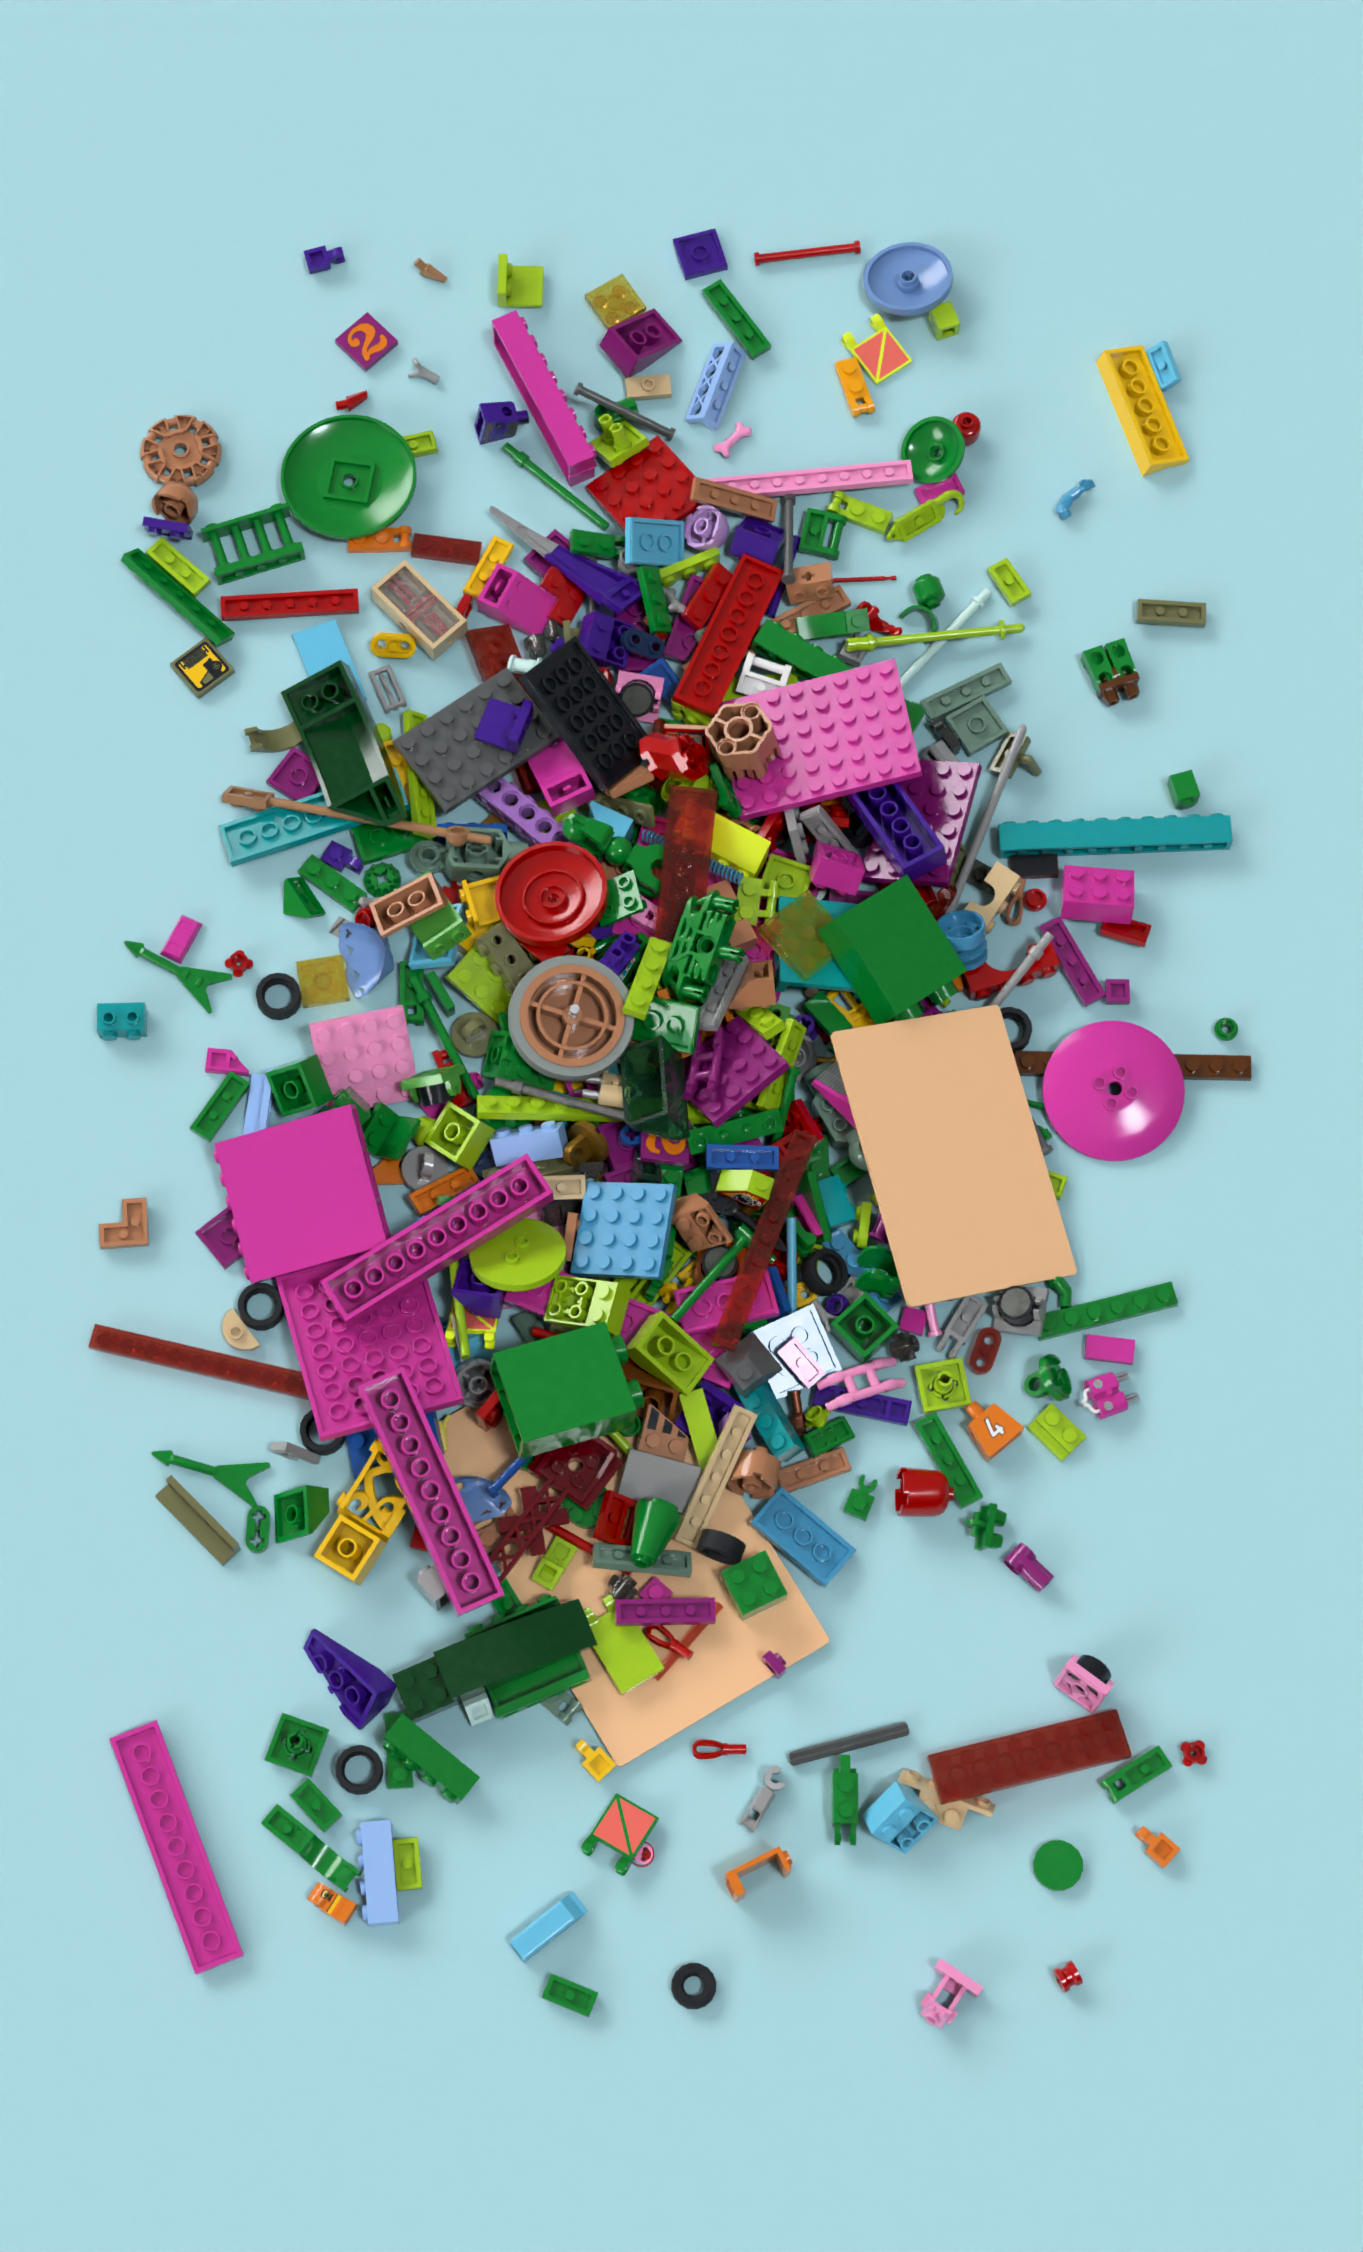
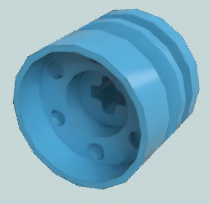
[937,910,988,971]

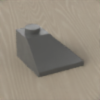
[714,1332,783,1398]

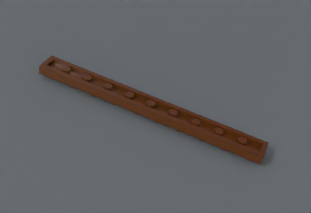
[1014,1051,1252,1081]

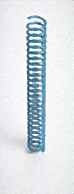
[642,829,744,886]

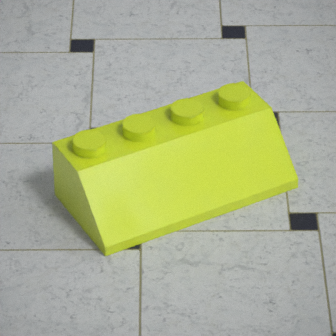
[671,799,771,879]

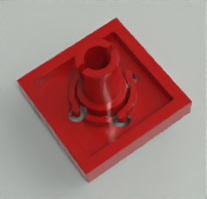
[782,1099,824,1164]

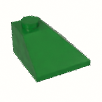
[274,1485,330,1544]

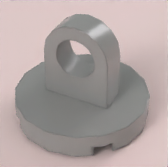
[400,1146,449,1192]

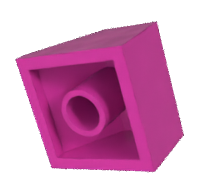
[809,841,865,896]

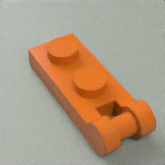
[348,526,412,553]

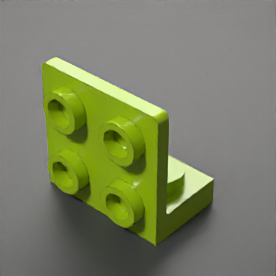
[497,254,544,308]

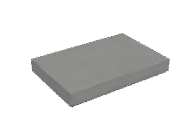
[618,1448,701,1514]

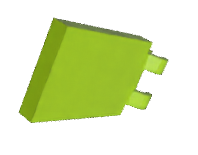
[584,1594,665,1696]

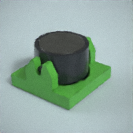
[400,1064,465,1106]

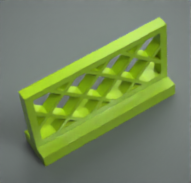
[742,1018,807,1111]

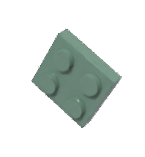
[945,695,1009,756]

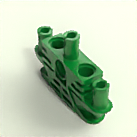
[662,890,745,1003]

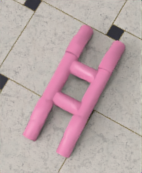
[816,1357,906,1412]

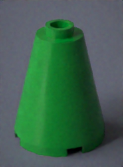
[631,1497,683,1569]

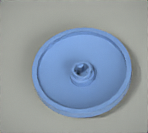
[864,242,953,316]

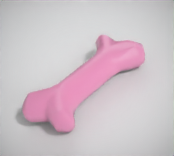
[714,422,752,458]

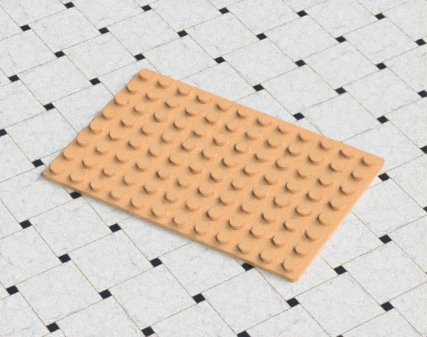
[831,1005,1077,1308]

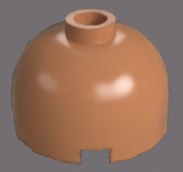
[152,482,198,524]

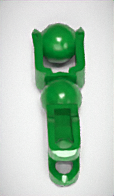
[562,813,679,898]

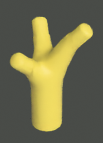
[438,1414,451,1452]

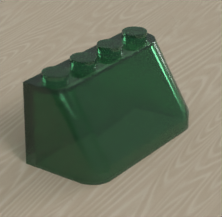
[620,1035,690,1141]

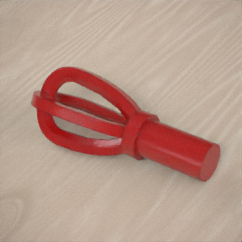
[646,1625,694,1660]
[692,1739,746,1759]

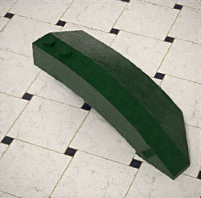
[281,660,408,827]

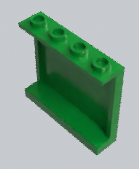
[464,1594,592,1720]

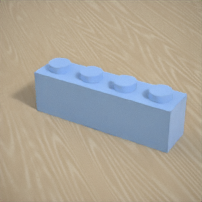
[356,1820,400,1927]

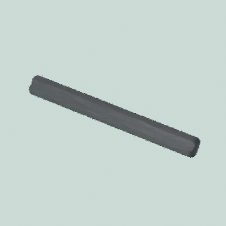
[788,1722,909,1766]

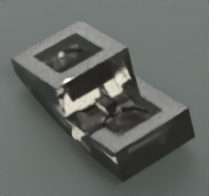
[542,1199,583,1227]

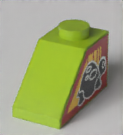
[715,1170,774,1210]

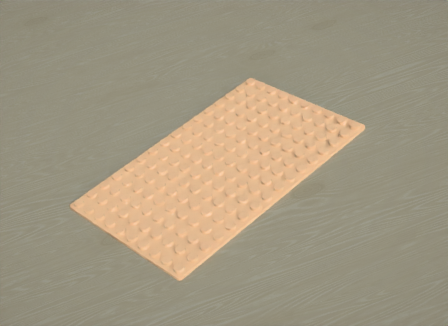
[441,1398,829,1767]

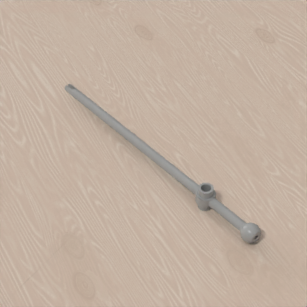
[935,724,1027,918]

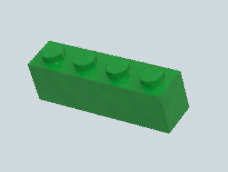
[380,1713,480,1804]

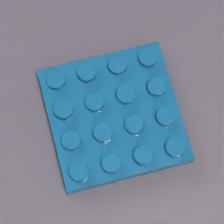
[570,1181,678,1280]

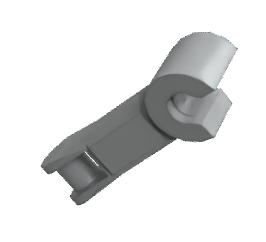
[739,1766,786,1833]

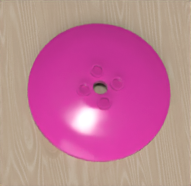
[1042,1021,1185,1162]

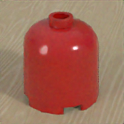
[895,1467,954,1517]

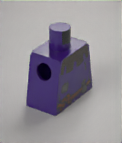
[474,401,529,445]

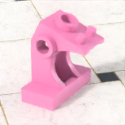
[920,1959,983,2029]

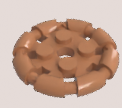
[140,415,222,486]

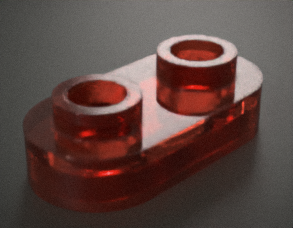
[969,1327,1002,1375]

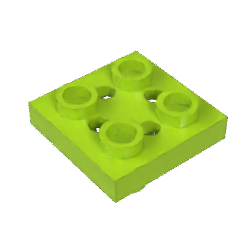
[914,1357,972,1414]

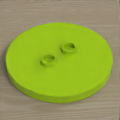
[469,1218,566,1292]

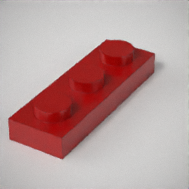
[681,562,732,631]

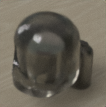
[523,620,560,661]

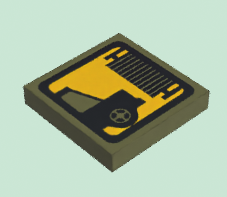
[170,637,235,699]

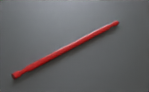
[834,576,896,583]

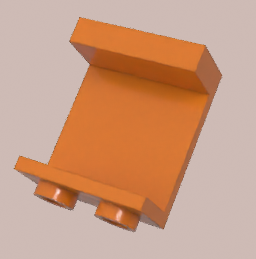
[724,1846,793,1903]

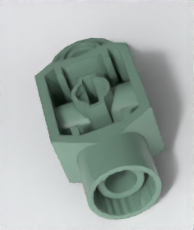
[409,827,528,882]
[804,1061,868,1171]

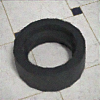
[256,973,302,1020]
[1000,1007,1032,1054]
[801,1248,848,1297]
[238,1283,284,1331]
[299,1410,346,1456]
[696,1529,746,1565]
[335,1745,384,1795]

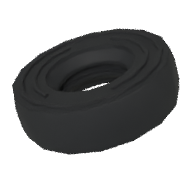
[842,811,874,849]
[671,1963,716,2009]

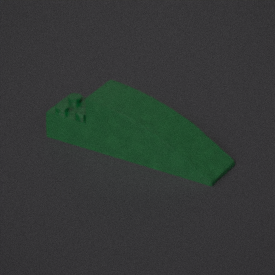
[392,1598,598,1723]

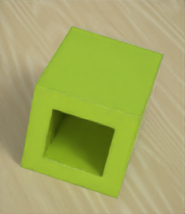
[928,301,960,341]

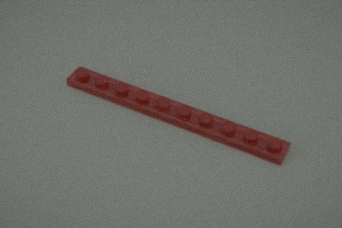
[712,1129,817,1353]
[88,1324,309,1400]

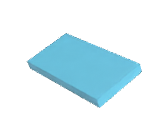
[292,619,367,701]

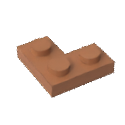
[99,1197,149,1250]

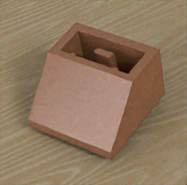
[729,960,777,1011]
[672,1193,733,1252]

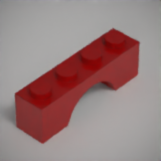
[962,942,1060,1001]

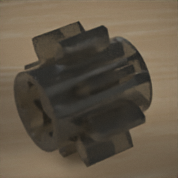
[889,1331,920,1362]
[608,1573,638,1600]

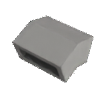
[921,739,959,762]

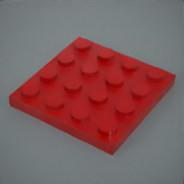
[586,436,704,532]

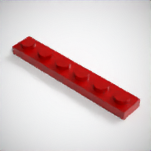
[220,588,359,621]

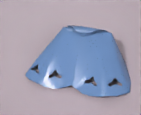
[339,922,394,999]
[454,1476,512,1523]

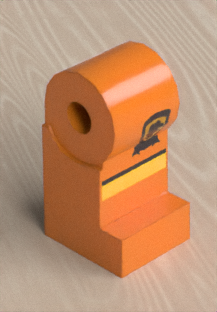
[307,1882,358,1926]

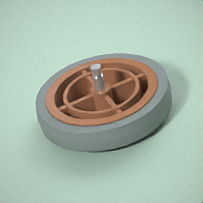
[508,955,634,1081]

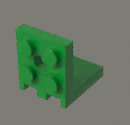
[481,1031,556,1091]

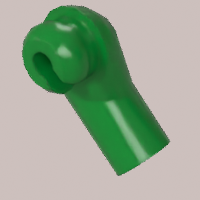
[1047,1276,1072,1309]

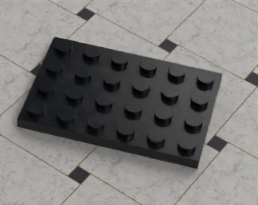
[519,636,648,792]

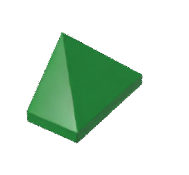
[283,876,326,918]

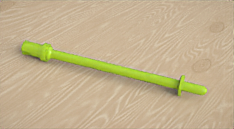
[846,620,1025,652]

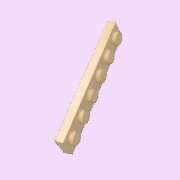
[673,1404,758,1549]

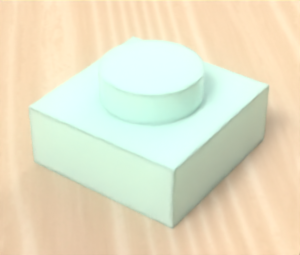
[463,1693,495,1726]

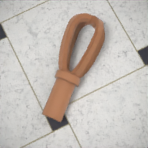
[1005,878,1026,926]

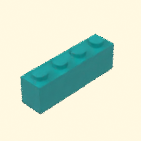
[732,1382,806,1462]

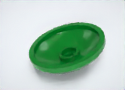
[901,416,965,484]

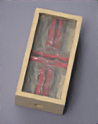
[371,560,468,661]

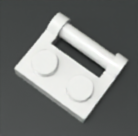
[736,652,792,695]

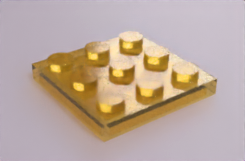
[757,890,835,983]

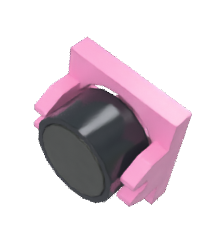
[615,670,665,724]
[1053,1654,1115,1714]

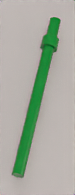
[502,442,610,531]
[410,975,479,1101]

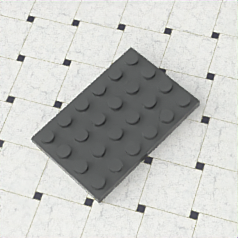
[392,667,560,814]

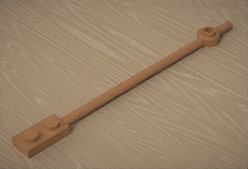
[222,785,493,846]

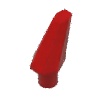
[335,390,368,412]

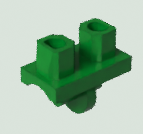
[965,1503,1007,1551]

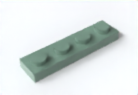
[920,662,1012,721]
[592,1542,692,1578]

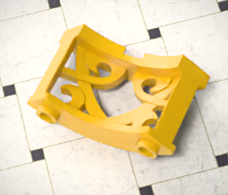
[336,1438,408,1544]

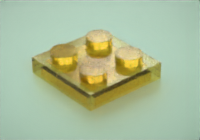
[585,274,646,331]
[296,954,350,1008]

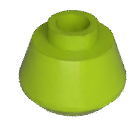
[413,1116,437,1147]

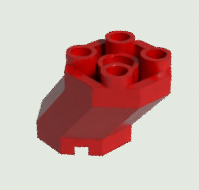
[639,732,709,782]

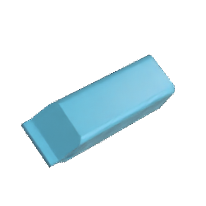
[509,1891,588,1963]

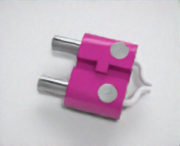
[1081,1371,1139,1420]

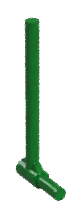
[670,1223,777,1324]

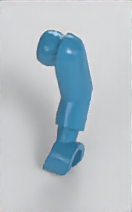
[1056,479,1096,520]

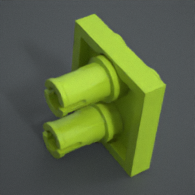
[588,414,650,468]

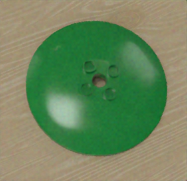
[281,414,417,539]

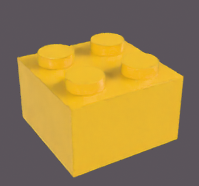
[314,1514,387,1586]

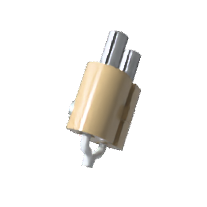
[582,1072,641,1109]

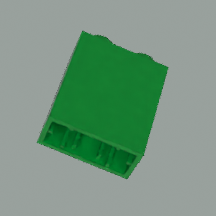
[818,875,968,1025]
[490,1322,644,1459]

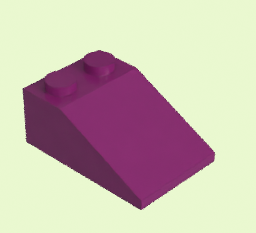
[599,308,682,378]

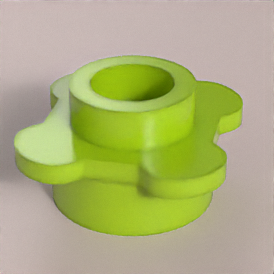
[805,1405,831,1429]

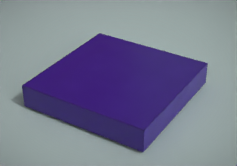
[673,228,728,280]

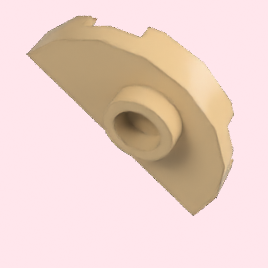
[222,1308,261,1351]

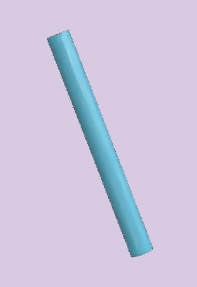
[786,1217,797,1314]

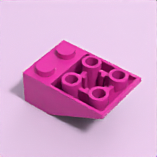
[477,563,556,639]
[528,741,597,818]

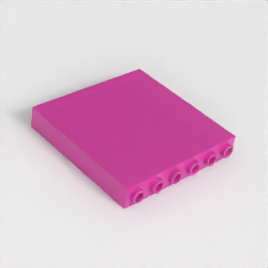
[213,1104,391,1283]

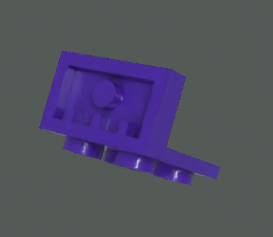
[474,698,534,754]
[674,1379,745,1439]

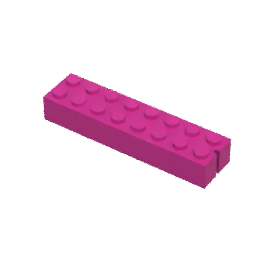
[492,310,597,487]

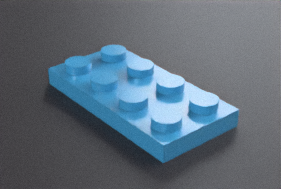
[749,1487,856,1588]

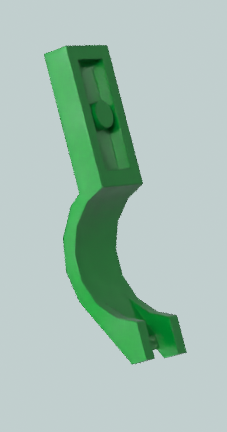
[261,1804,362,1893]

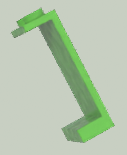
[409,870,472,961]

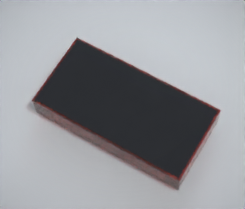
[1010,853,1059,879]

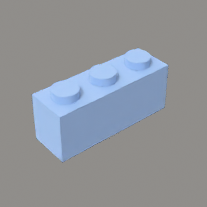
[489,1120,568,1167]

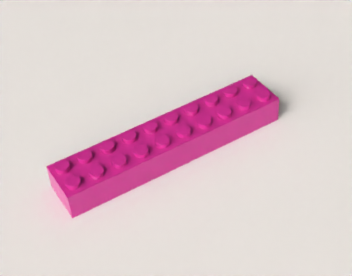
[320,1153,554,1328]
[357,1366,505,1617]

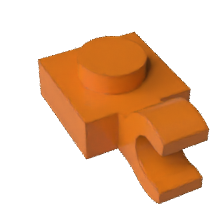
[1135,1826,1180,1868]

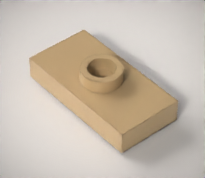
[625,374,672,401]

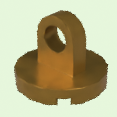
[563,1120,610,1167]

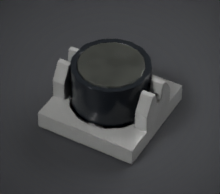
[992,1285,1049,1337]

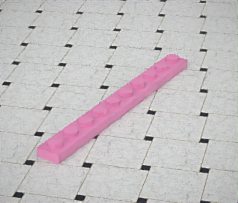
[706,460,913,497]

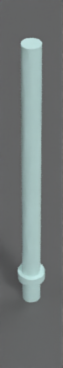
[900,588,991,688]

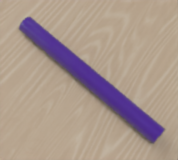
[766,535,801,619]

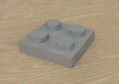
[784,807,809,864]

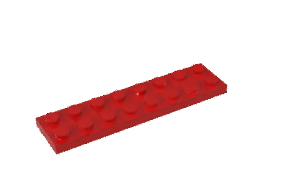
[672,553,784,719]

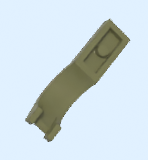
[244,722,303,753]

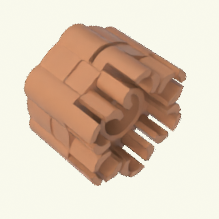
[705,702,780,781]

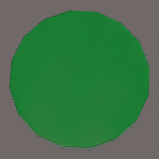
[1033,1840,1083,1891]

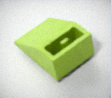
[543,1275,631,1337]

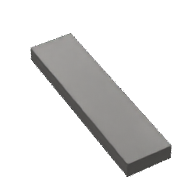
[699,955,750,1031]

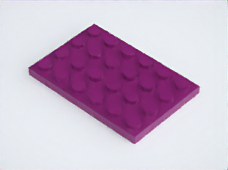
[862,760,982,887]

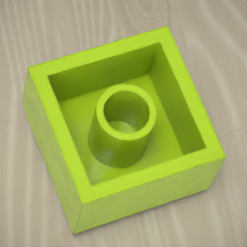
[424,1101,495,1170]

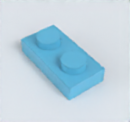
[1146,340,1182,391]

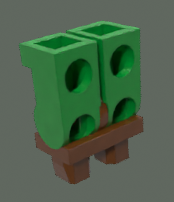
[1080,638,1140,707]

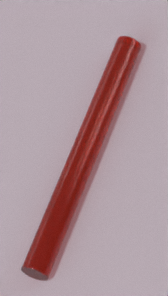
[653,1601,723,1682]

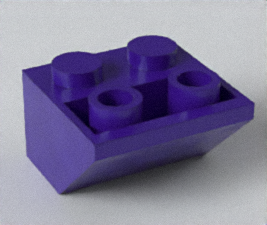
[578,610,635,669]

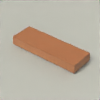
[778,1447,852,1493]

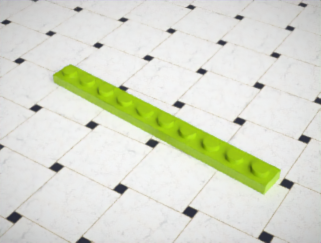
[477,1095,712,1124]

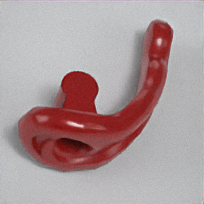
[856,601,903,636]

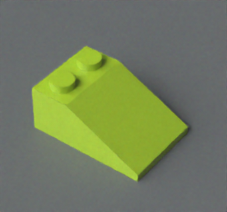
[626,1311,715,1396]

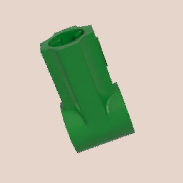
[594,397,639,432]

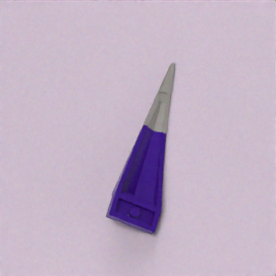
[489,506,642,616]

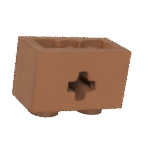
[786,561,835,605]

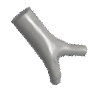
[408,358,440,384]
[810,1299,838,1332]

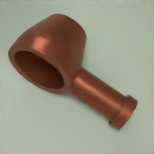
[788,1390,807,1436]

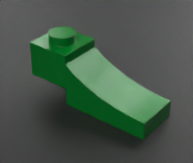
[794,608,870,640]

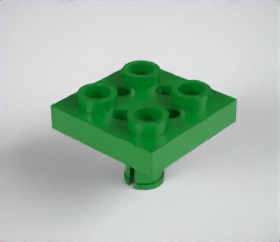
[264,1713,330,1778]

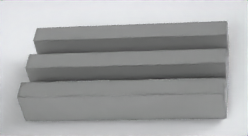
[368,664,407,714]

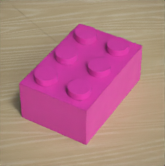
[1060,865,1135,924]

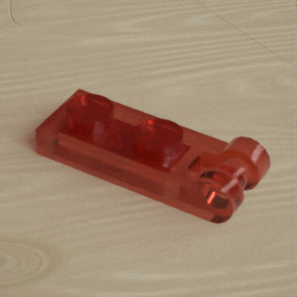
[929,885,957,921]

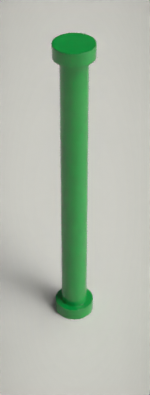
[769,1066,801,1179]

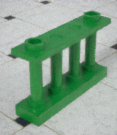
[201,502,305,586]
[685,1099,784,1155]

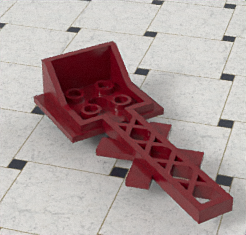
[489,1437,624,1585]

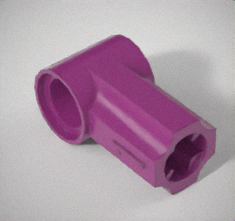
[1003,1543,1054,1592]

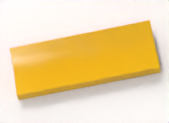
[1096,345,1189,477]

